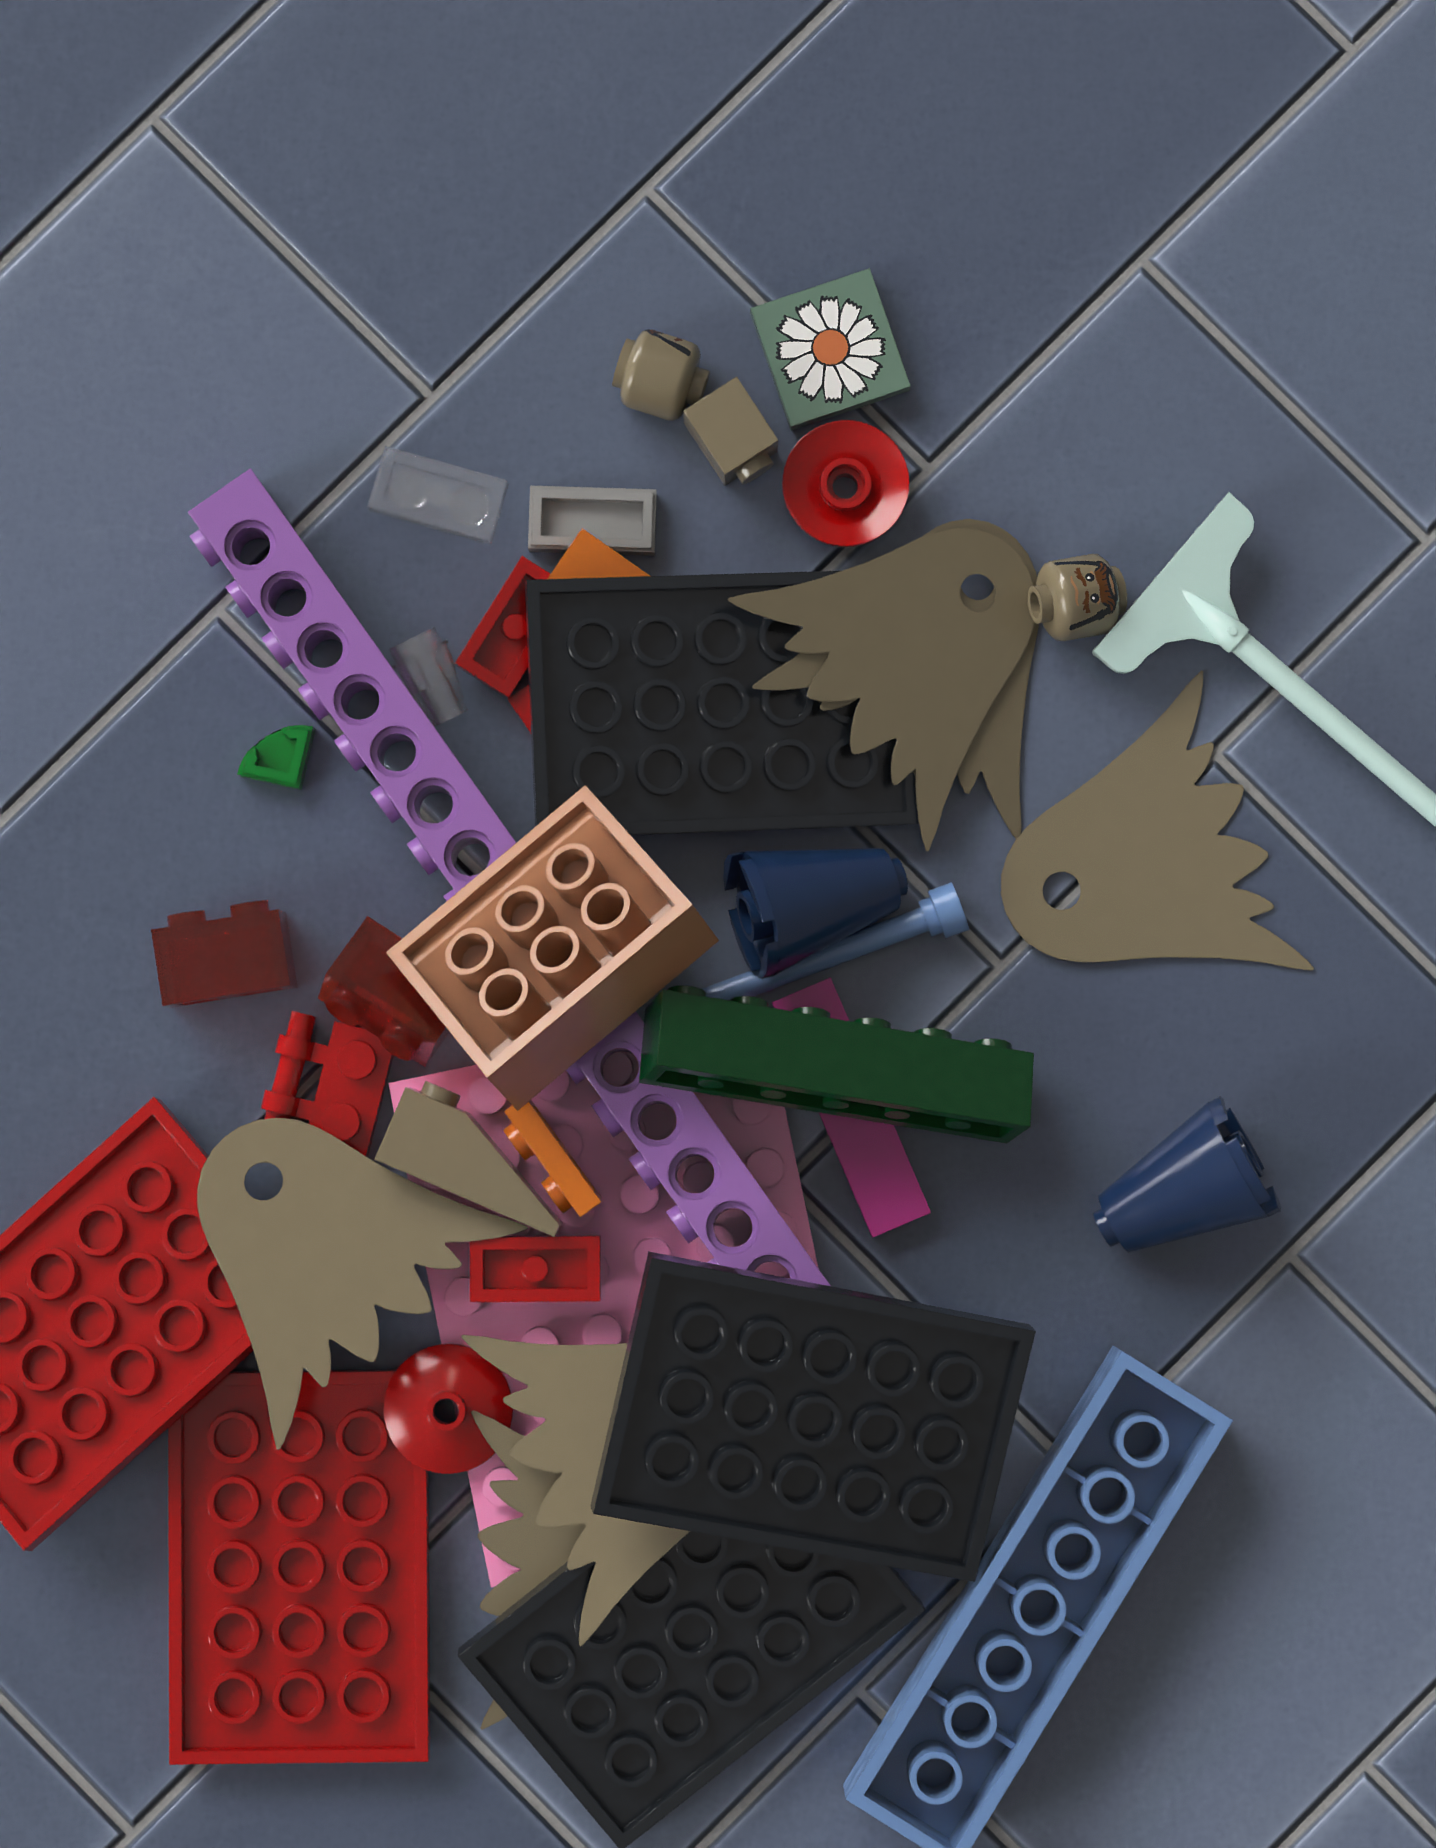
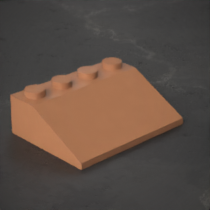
[386,785,719,1111]

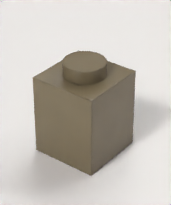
[683,377,778,486]

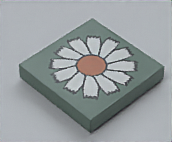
[750,268,911,431]

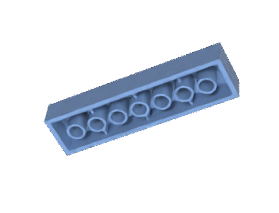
[843,1346,1233,1848]

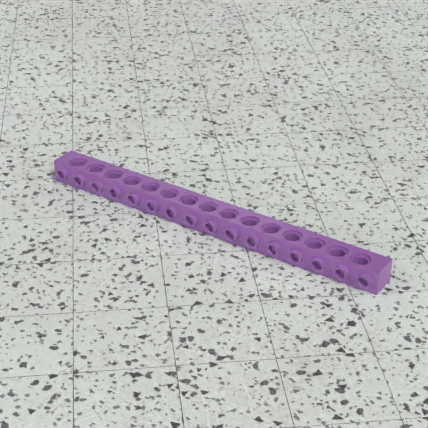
[188,468,830,1286]

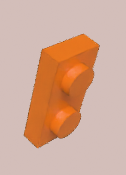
[503,1100,604,1217]

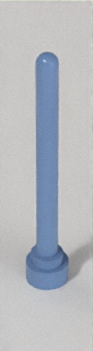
[702,882,969,1001]

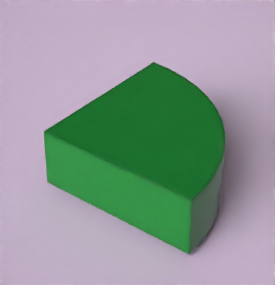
[237,725,316,790]

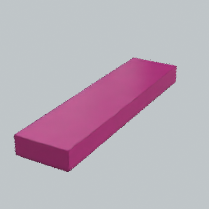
[772,977,931,1238]

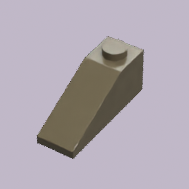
[374,1081,562,1237]

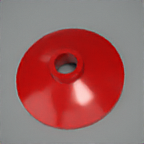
[782,420,909,547]
[384,1344,513,1474]

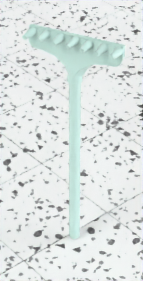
[1092,492,1436,827]

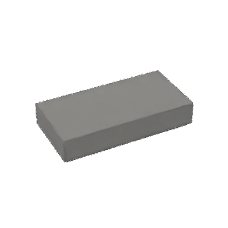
[528,486,657,556]

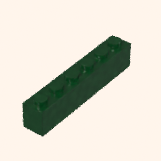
[639,985,1034,1144]

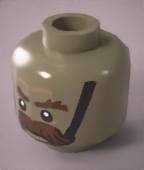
[612,329,710,421]
[1027,554,1127,641]

